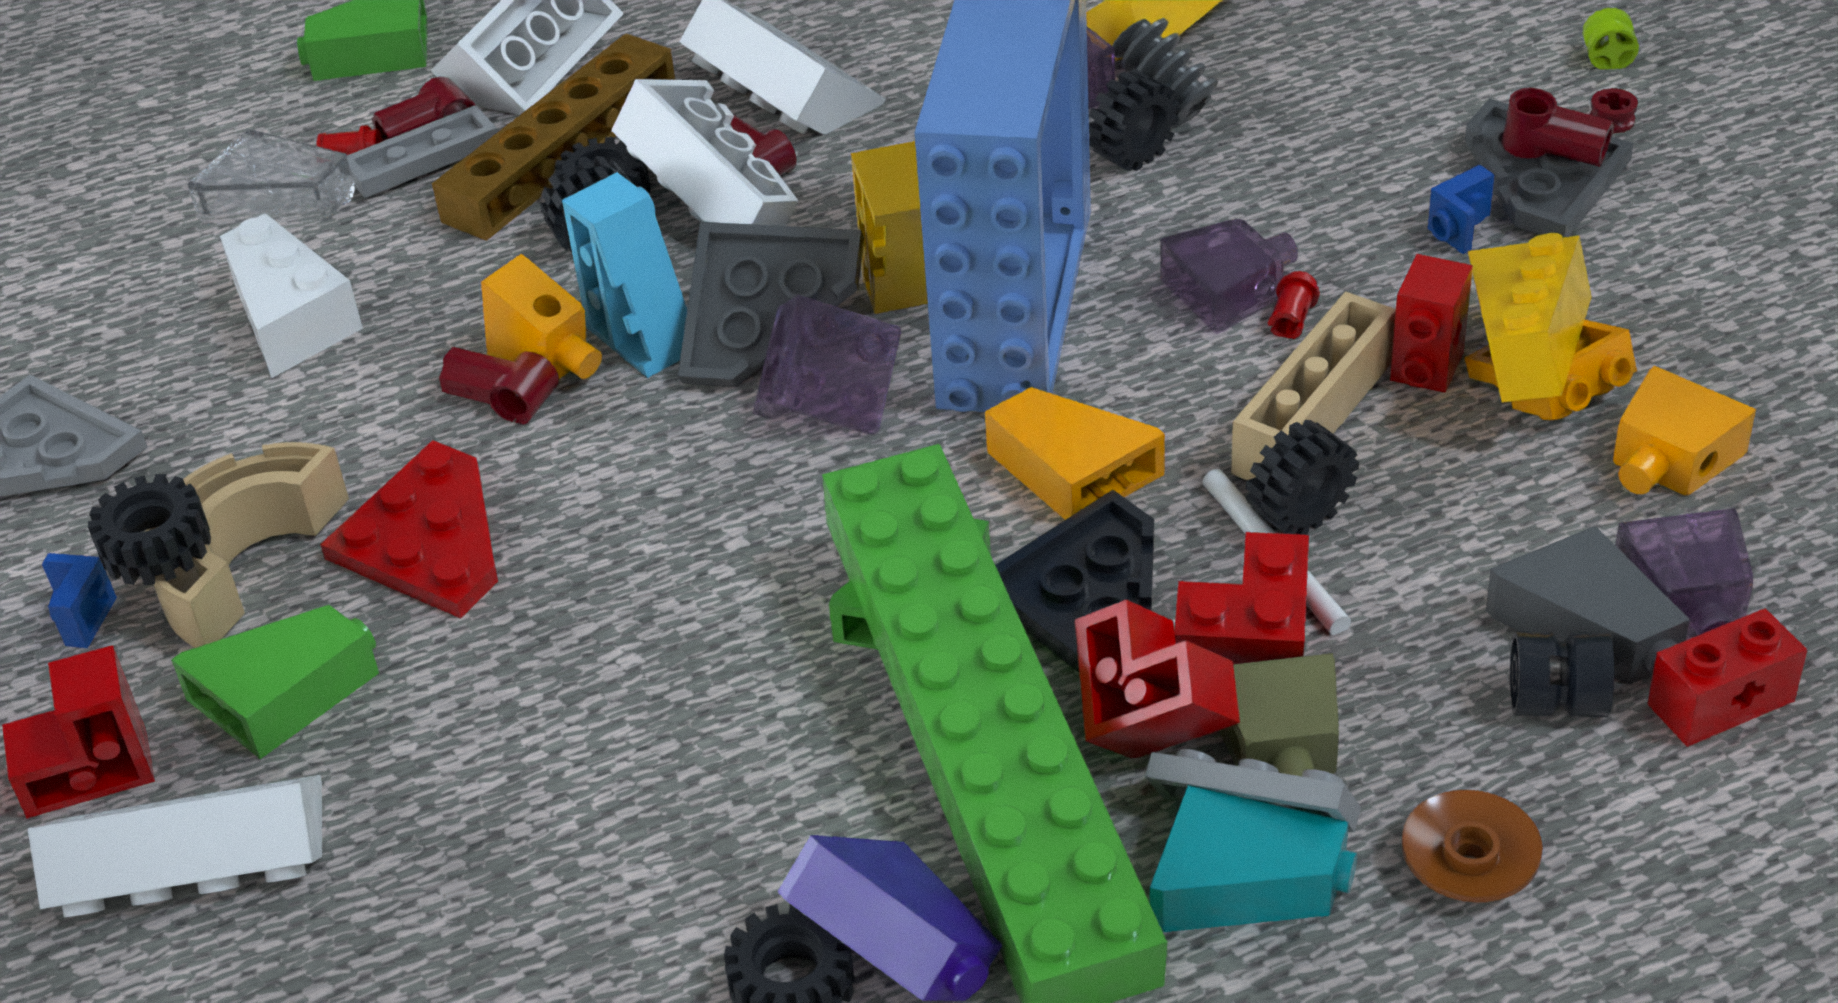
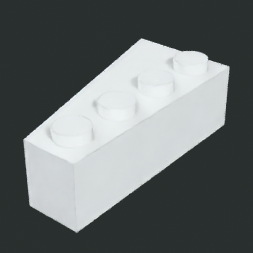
[611,79,798,226]

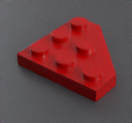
[320,440,498,619]

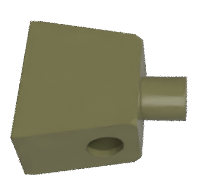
[1219,653,1339,776]

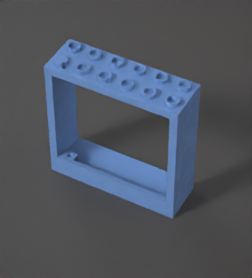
[914,0,1091,412]

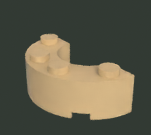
[144,442,349,648]

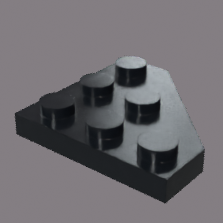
[995,490,1154,673]

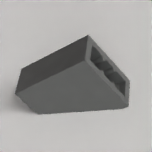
[1485,526,1690,685]

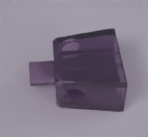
[1160,219,1298,334]
[1615,508,1753,636]

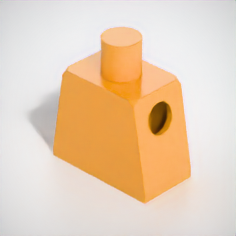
[481,254,602,379]
[1613,365,1756,496]

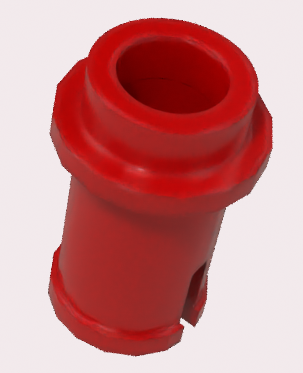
[316,125,383,165]
[1268,271,1320,339]

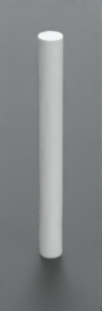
[1203,469,1351,636]

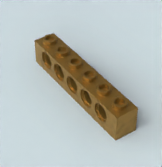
[432,33,676,241]

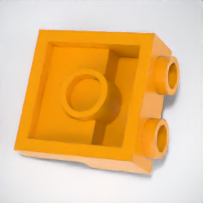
[1465,320,1637,420]

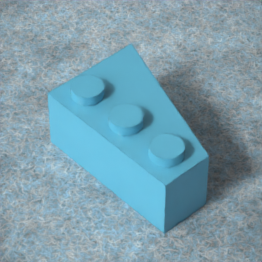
[562,172,687,378]

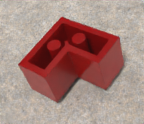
[1174,532,1309,665]
[1075,600,1240,758]
[2,645,155,819]

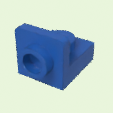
[1428,165,1495,254]
[42,553,117,649]

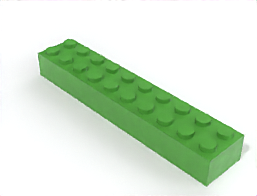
[822,444,1167,1003]

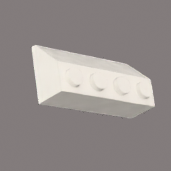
[430,0,624,116]
[679,0,886,135]
[28,775,322,917]

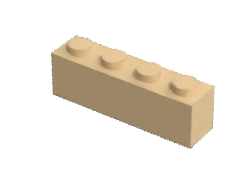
[1231,291,1396,480]

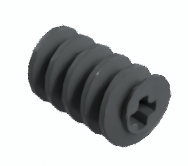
[1111,18,1218,128]

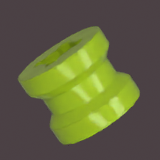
[1582,8,1639,70]

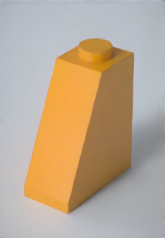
[985,387,1165,520]

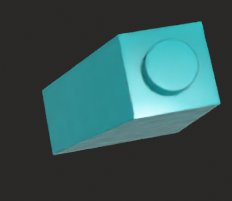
[1150,785,1358,932]

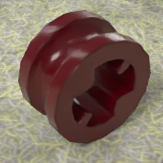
[1589,88,1638,134]

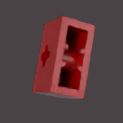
[1390,254,1473,393]
[1647,608,1808,747]

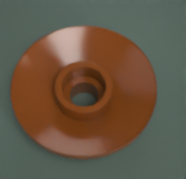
[1401,790,1543,902]

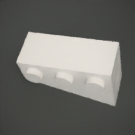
[220,213,363,378]

